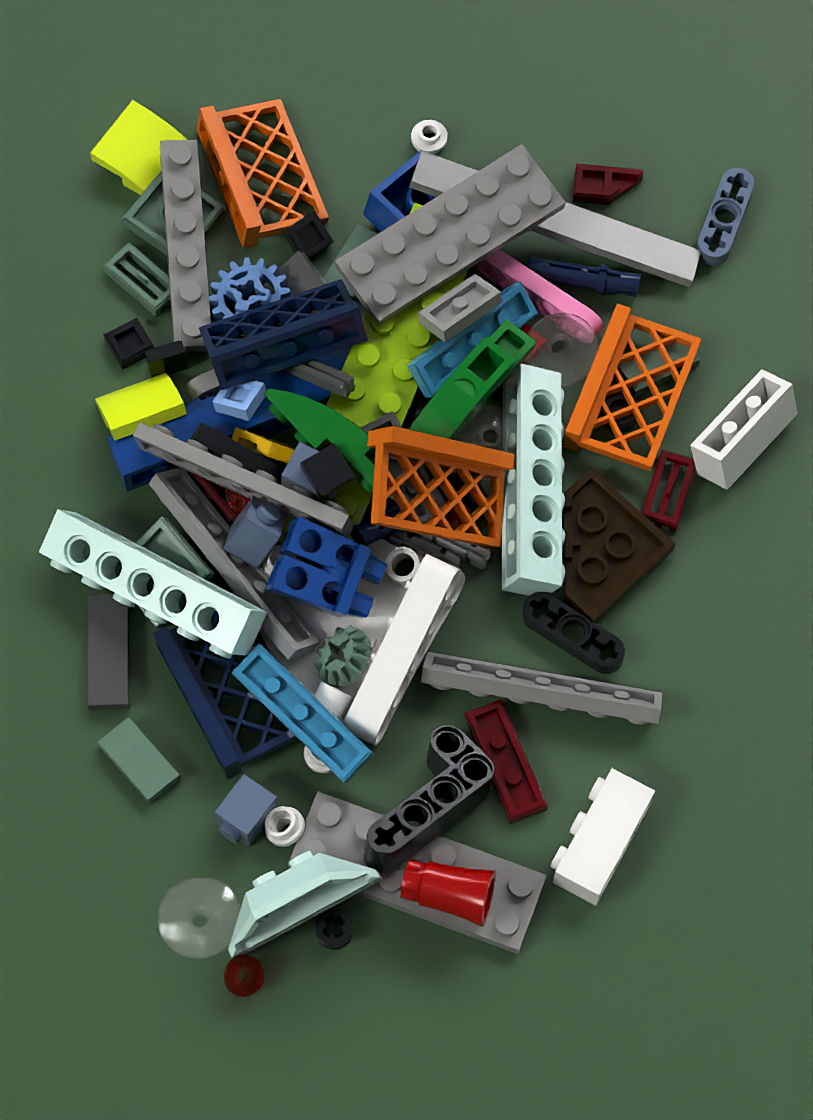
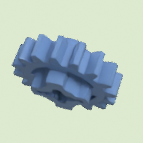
[209,257,291,325]

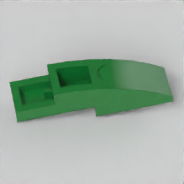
[409,319,537,440]
[264,388,400,498]

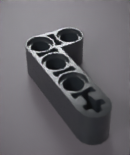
[363,725,494,873]

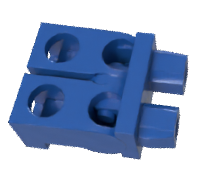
[264,517,387,618]

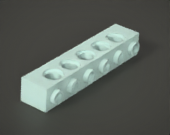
[502,363,565,596]
[39,509,267,659]

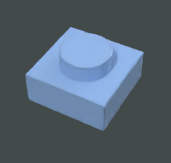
[212,380,266,421]

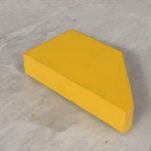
[231,427,296,464]

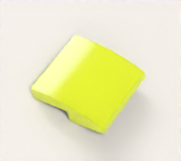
[90,100,188,195]
[95,373,187,441]

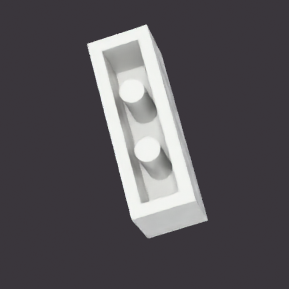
[690,369,798,490]
[550,768,655,906]

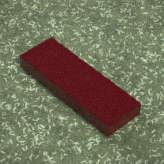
[464,699,548,824]

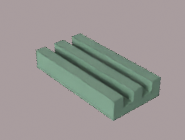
[103,242,171,317]

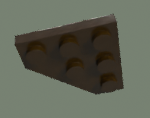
[564,467,675,623]

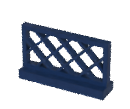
[199,279,368,390]
[153,611,298,780]

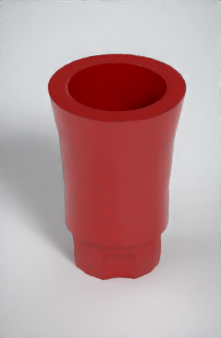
[400,859,496,927]

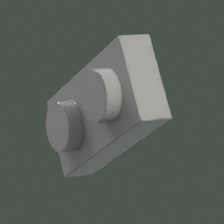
[418,274,502,342]

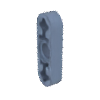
[696,168,754,266]

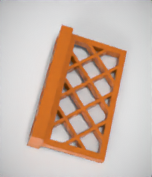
[196,99,329,249]
[563,303,702,472]
[367,426,515,548]

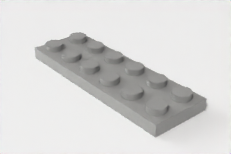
[335,144,566,326]
[288,791,547,954]

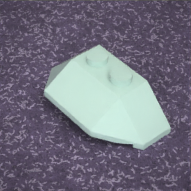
[228,851,383,959]

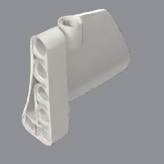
[225,488,465,746]

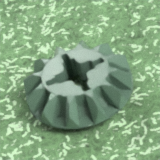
[314,625,371,687]

